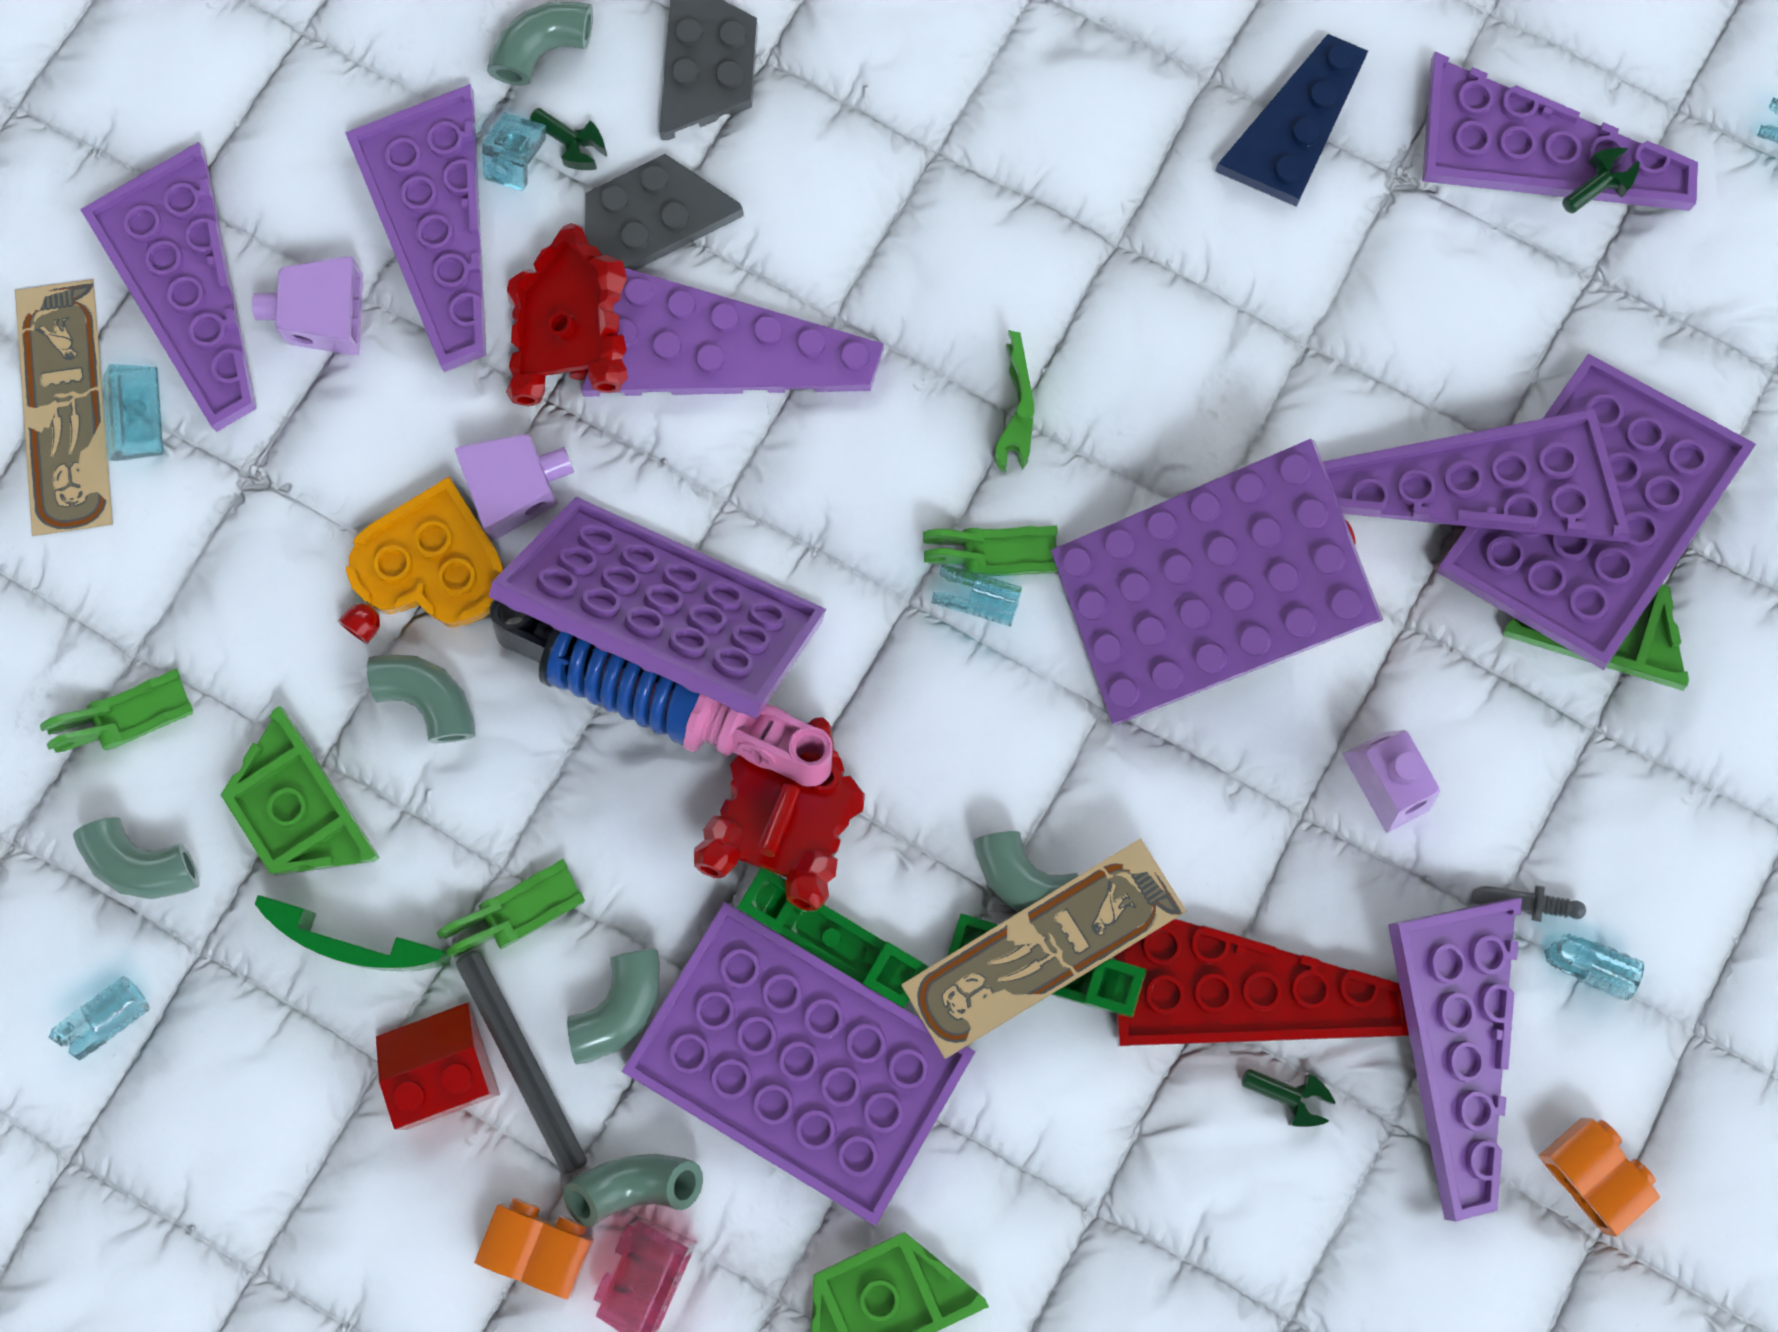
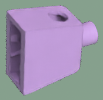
[252,257,363,355]
[455,434,574,541]
[1342,730,1440,833]

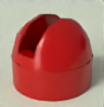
[337,603,380,644]

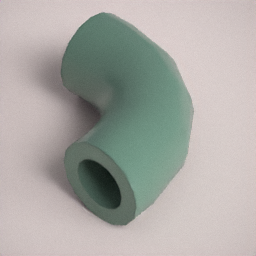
[487,2,593,86]
[367,654,476,743]
[73,817,200,899]
[973,831,1079,912]
[567,949,660,1065]
[563,1154,703,1227]

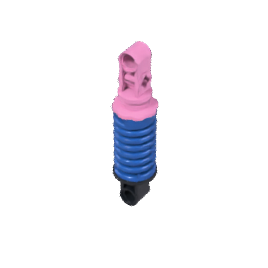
[490,600,832,786]

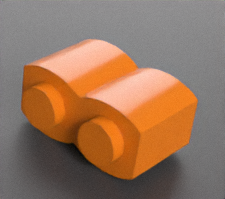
[1538,1118,1660,1237]
[474,1198,594,1300]

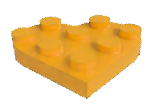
[346,477,504,628]

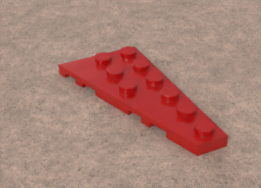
[1113,919,1409,1047]

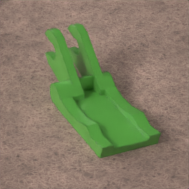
[994,330,1034,473]
[923,525,1058,577]
[40,668,193,753]
[436,859,585,957]

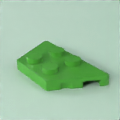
[1503,584,1689,691]
[221,706,380,876]
[811,1231,989,1332]

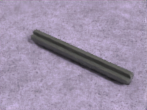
[456,951,587,1174]

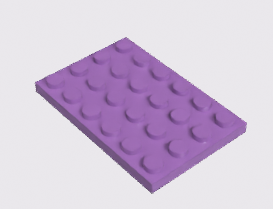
[1437,353,1756,670]
[1051,438,1383,725]
[489,497,826,719]
[622,902,976,1226]

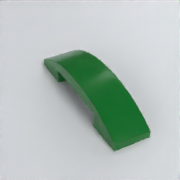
[737,868,929,1009]
[255,895,452,972]
[947,913,1147,1018]

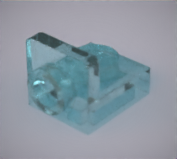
[482,112,546,191]

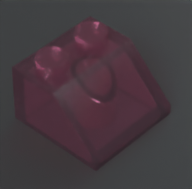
[594,1218,697,1332]

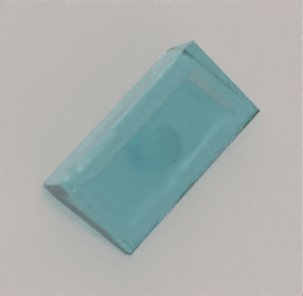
[103,364,163,461]

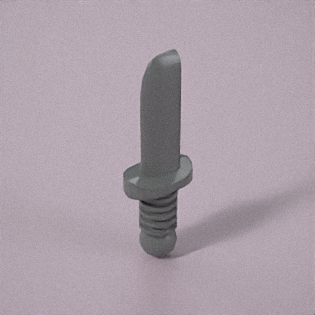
[1471,885,1586,922]

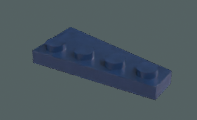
[1215,34,1368,207]

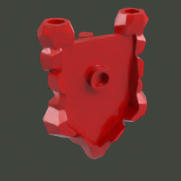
[506,223,628,407]
[694,717,865,911]

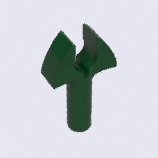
[530,108,607,170]
[1562,147,1640,214]
[1241,1069,1336,1127]

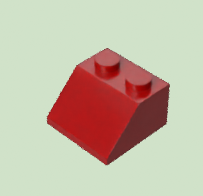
[376,1002,500,1130]

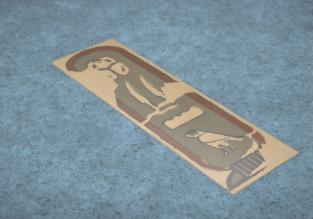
[15,279,113,536]
[901,838,1187,1059]

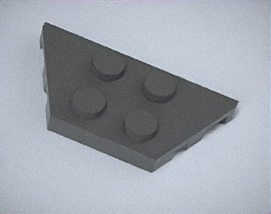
[659,0,758,141]
[585,154,744,270]

